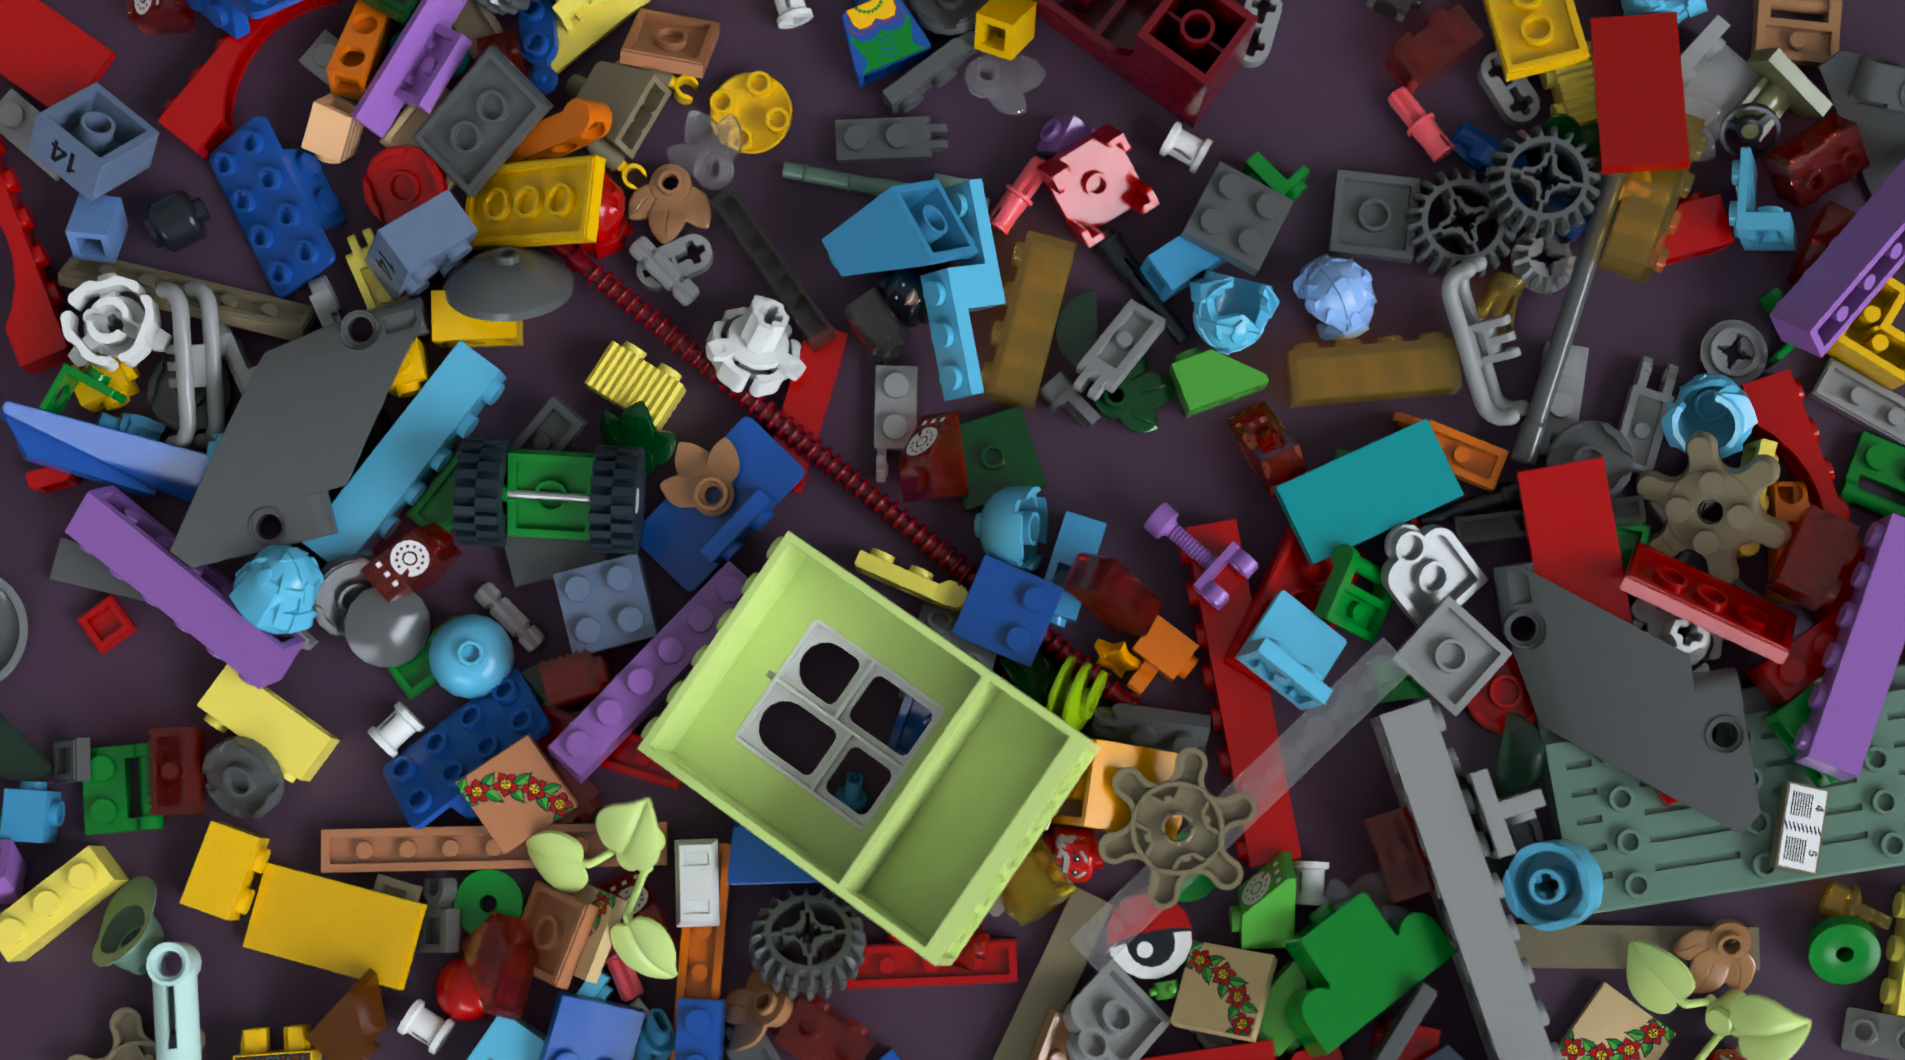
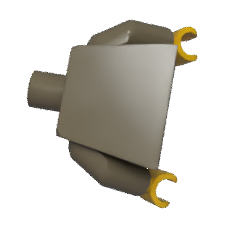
[566,60,698,191]

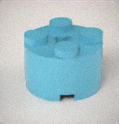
[1503,839,1604,931]

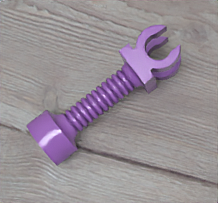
[1144,502,1258,610]

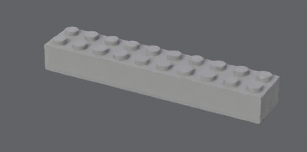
[1370,699,1563,1060]

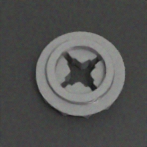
[1511,229,1577,294]
[1698,320,1768,387]

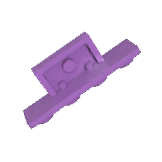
[352,0,473,139]

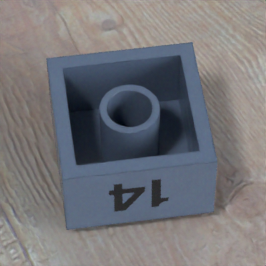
[28,82,159,202]
[364,189,478,301]
[553,554,660,661]

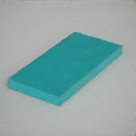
[1273,418,1464,566]

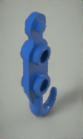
[518,0,559,95]

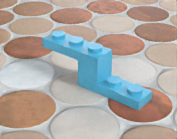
[920,179,1006,401]
[467,969,614,1060]

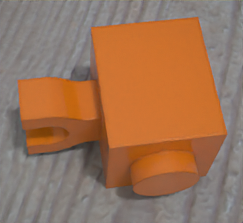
[1126,615,1199,696]

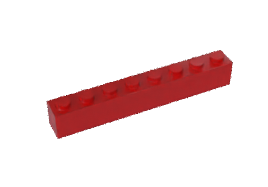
[1177,519,1302,867]

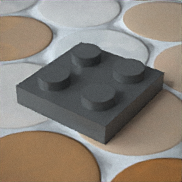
[1180,161,1294,276]
[1327,169,1421,264]

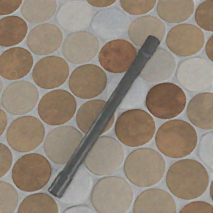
[1510,173,1629,466]

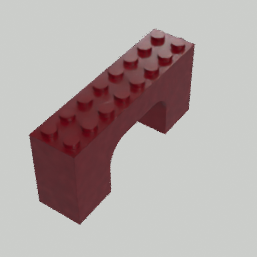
[1032,0,1258,128]

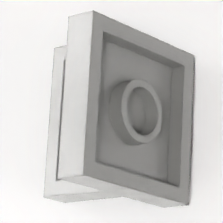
[1457,768,1546,859]

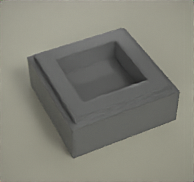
[53,738,91,784]

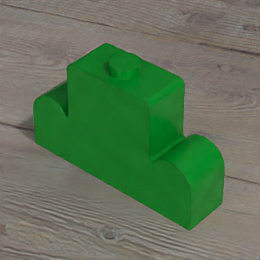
[1285,893,1457,1057]

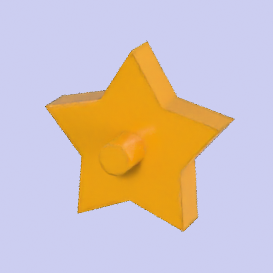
[1094,638,1142,679]

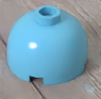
[974,486,1048,571]
[428,614,515,700]

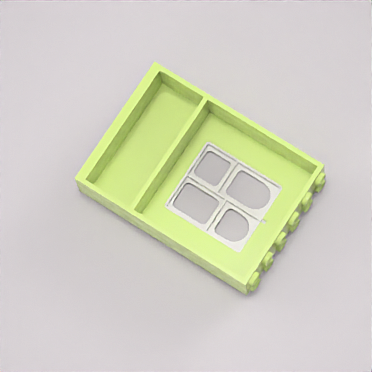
[637,531,1101,966]

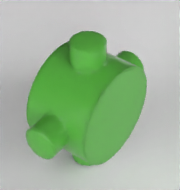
[1148,979,1181,1000]

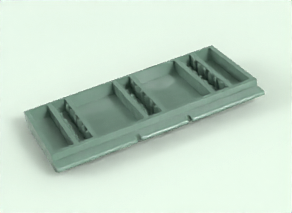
[1536,663,1905,914]

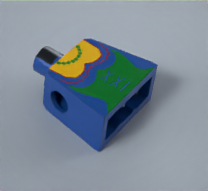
[842,0,931,88]

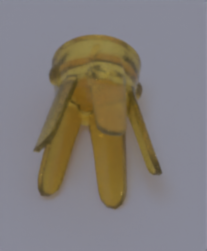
[1476,270,1526,333]

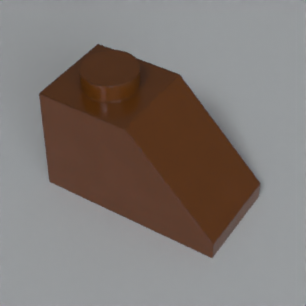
[305,968,387,1060]

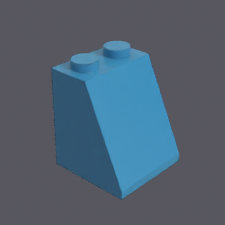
[822,179,979,277]

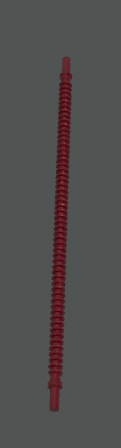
[547,244,1144,706]

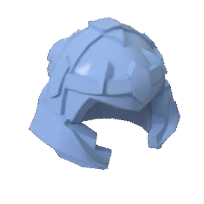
[1293,253,1378,342]

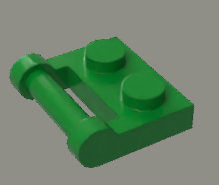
[1836,431,1905,517]
[1313,544,1393,644]
[83,742,164,835]

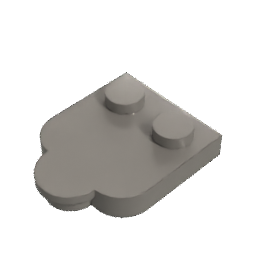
[1381,523,1488,628]
[1063,959,1171,1060]

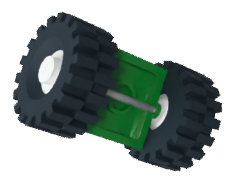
[452,437,647,555]

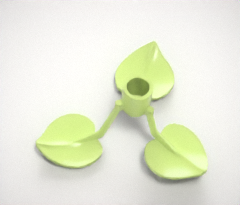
[526,797,678,979]
[1626,939,1812,1060]

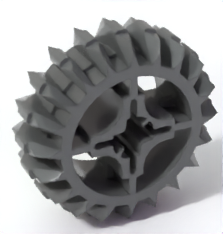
[1484,125,1601,240]
[1403,168,1517,279]
[749,886,867,1002]

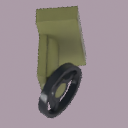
[1720,47,1833,159]

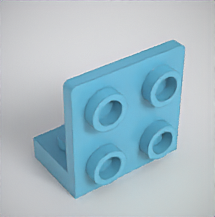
[1729,147,1797,251]
[1235,590,1347,710]

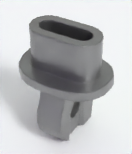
[1039,370,1101,428]

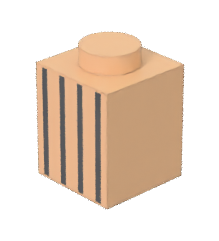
[301,93,364,164]

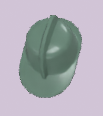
[92,876,164,975]

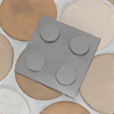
[1389,595,1513,717]

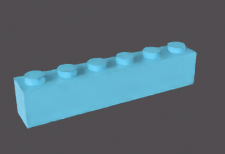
[302,340,507,562]

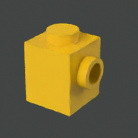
[974,0,1037,61]
[389,337,432,398]
[70,354,140,413]

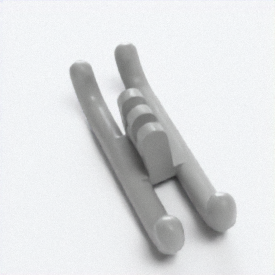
[1441,255,1530,426]
[155,280,225,449]

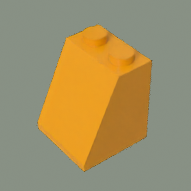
[1051,739,1182,840]

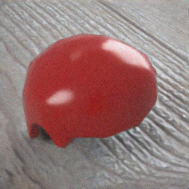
[435,955,507,1021]

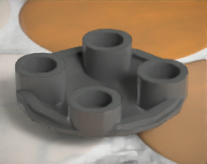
[343,581,430,667]

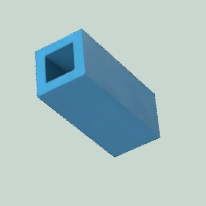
[1139,235,1227,303]
[1044,511,1107,629]

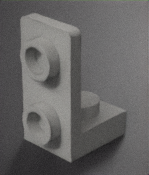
[1841,1007,1905,1060]

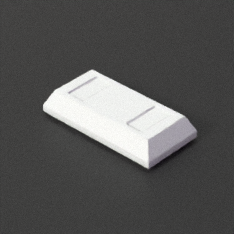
[675,839,720,927]

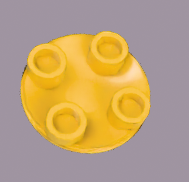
[710,71,793,154]

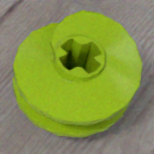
[1046,655,1108,731]

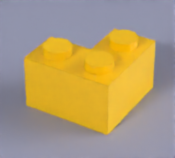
[1826,277,1905,391]

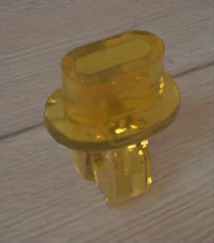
[1818,880,1893,930]

